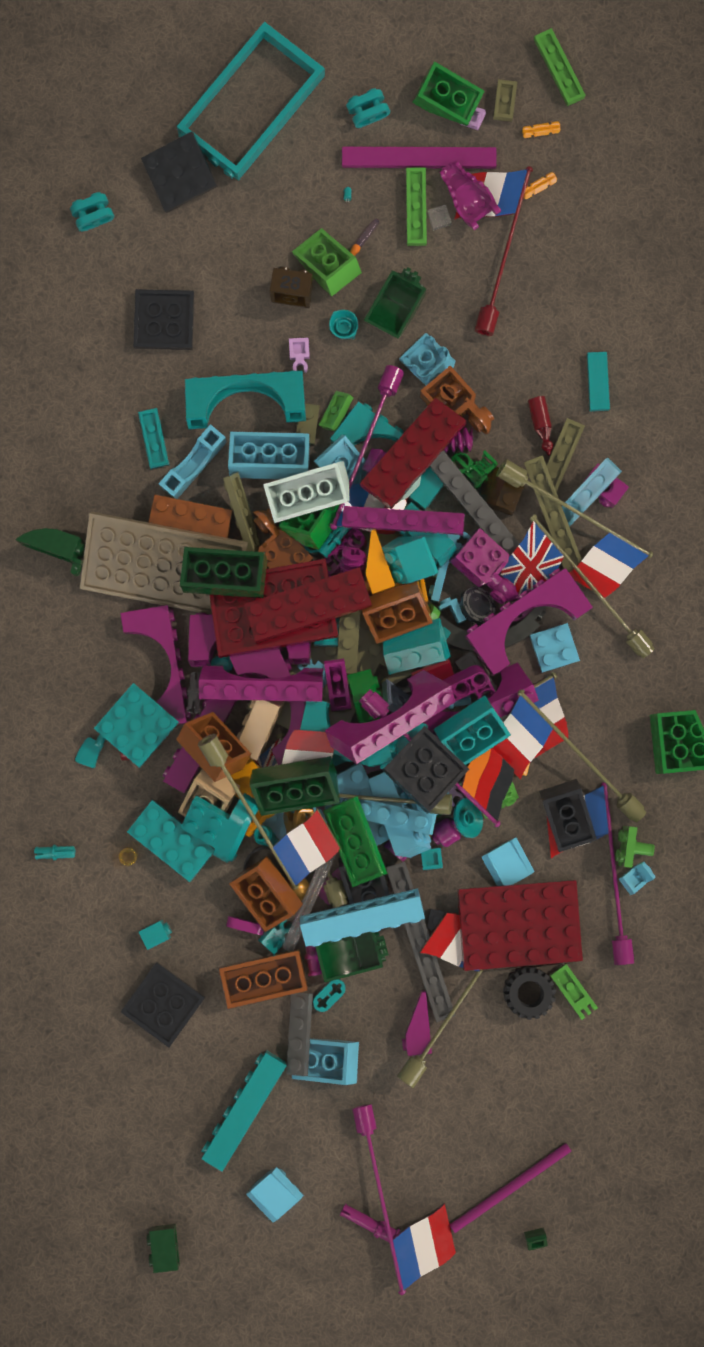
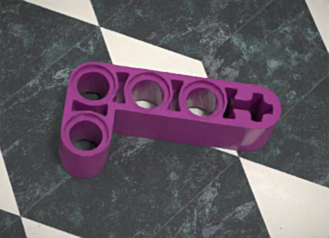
[442,665,495,701]

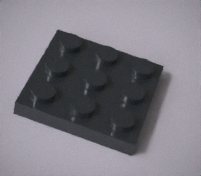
[141,131,218,213]
[133,289,194,350]
[382,726,469,814]
[121,962,206,1048]

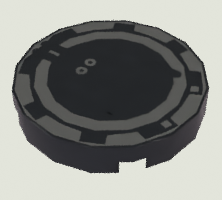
[459,586,496,625]

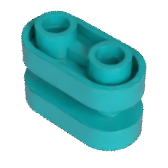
[346,88,391,128]
[70,192,115,232]

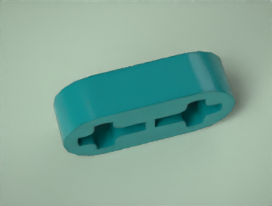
[313,979,346,1012]

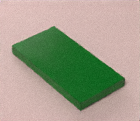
[323,796,387,887]

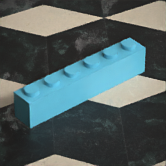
[300,889,425,947]

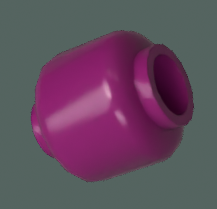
[432,817,461,847]

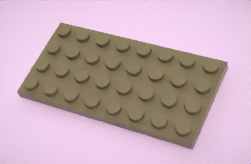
[80,511,248,615]

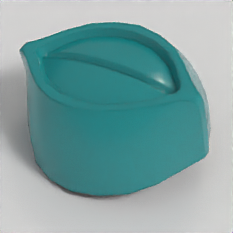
[329,310,358,340]

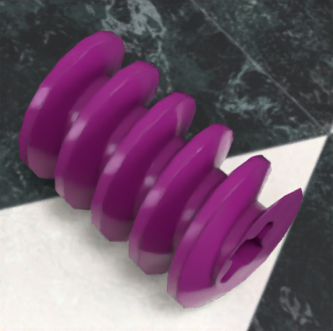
[444,427,473,453]
[339,547,367,579]

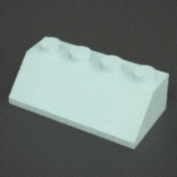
[263,461,349,523]

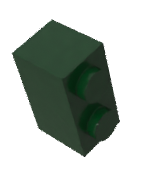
[146,1224,180,1273]

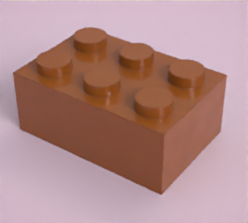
[362,581,433,644]
[176,712,252,782]
[229,856,303,932]

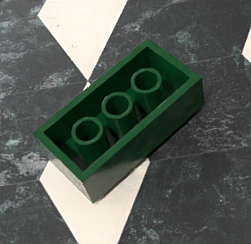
[179,547,267,598]

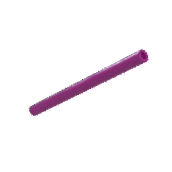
[449,1143,572,1233]

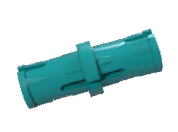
[317,527,351,558]

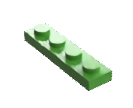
[534,28,585,106]
[406,168,427,246]

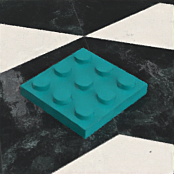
[94,683,179,768]

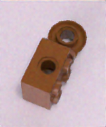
[420,366,494,435]
[253,508,313,569]

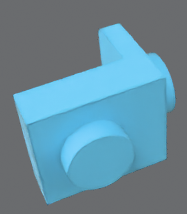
[438,597,466,625]
[619,862,656,895]

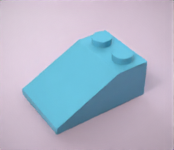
[292,1038,359,1085]

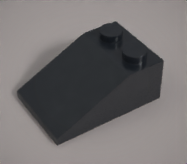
[539,779,597,852]
[338,858,390,904]

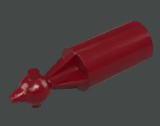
[528,396,553,456]

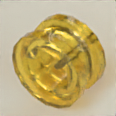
[119,848,138,866]

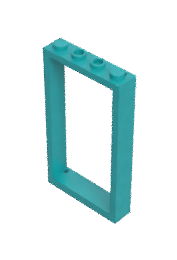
[177,22,325,181]

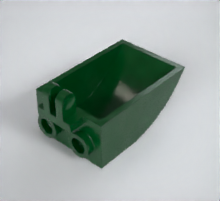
[364,267,426,339]
[15,528,86,576]
[315,932,389,983]

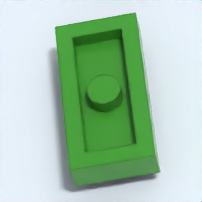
[319,391,354,432]

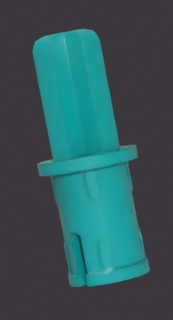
[34,845,76,860]

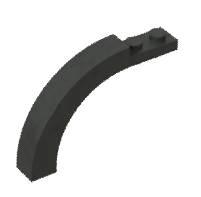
[440,606,547,652]

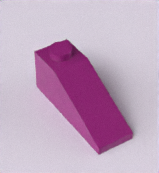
[324,659,351,711]
[402,990,432,1056]

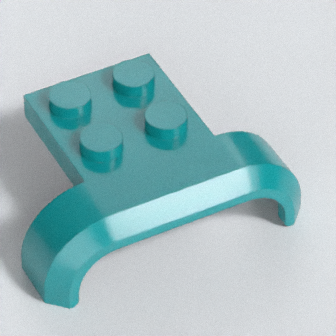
[181,793,259,863]

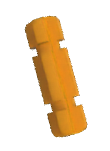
[522,121,560,138]
[523,172,557,199]

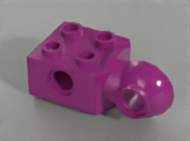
[449,528,519,604]

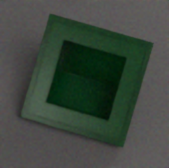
[524,1227,548,1251]

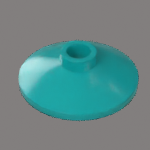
[454,798,483,838]

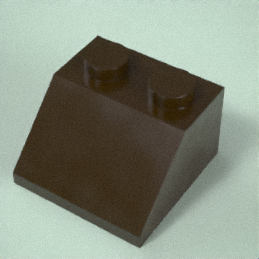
[479,466,528,516]

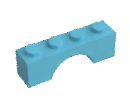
[159,424,227,499]

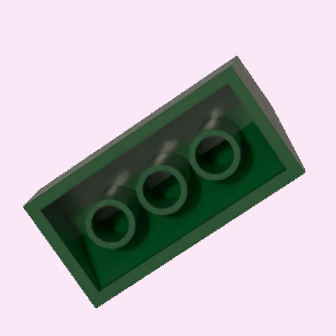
[249,756,340,816]

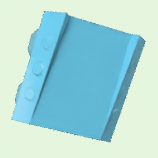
[399,333,456,385]
[482,837,535,886]
[246,1167,304,1222]

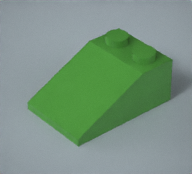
[292,228,362,296]

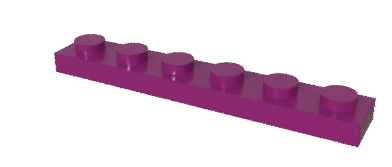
[342,506,465,535]

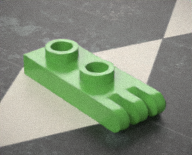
[550,963,598,1020]

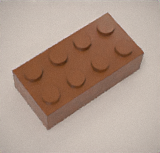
[149,495,234,538]
[219,949,308,1009]

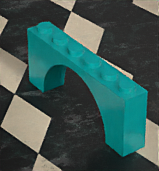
[185,370,306,430]
[330,401,444,511]
[300,701,428,769]

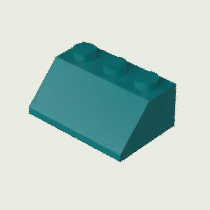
[383,618,450,674]

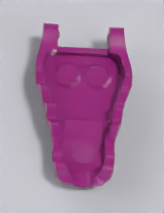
[440,160,501,231]

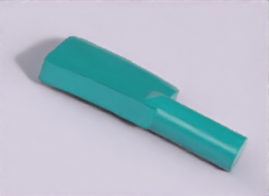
[75,734,106,768]

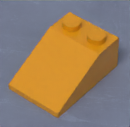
[364,529,395,596]

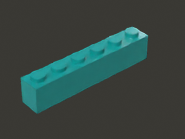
[201,1050,287,1172]

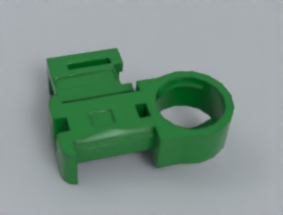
[452,450,498,490]

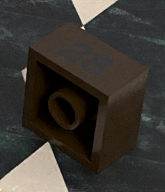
[270,266,313,308]

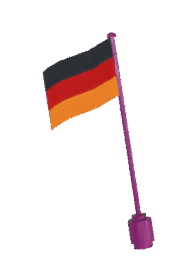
[359,689,514,827]

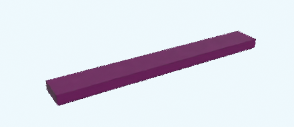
[342,147,496,169]

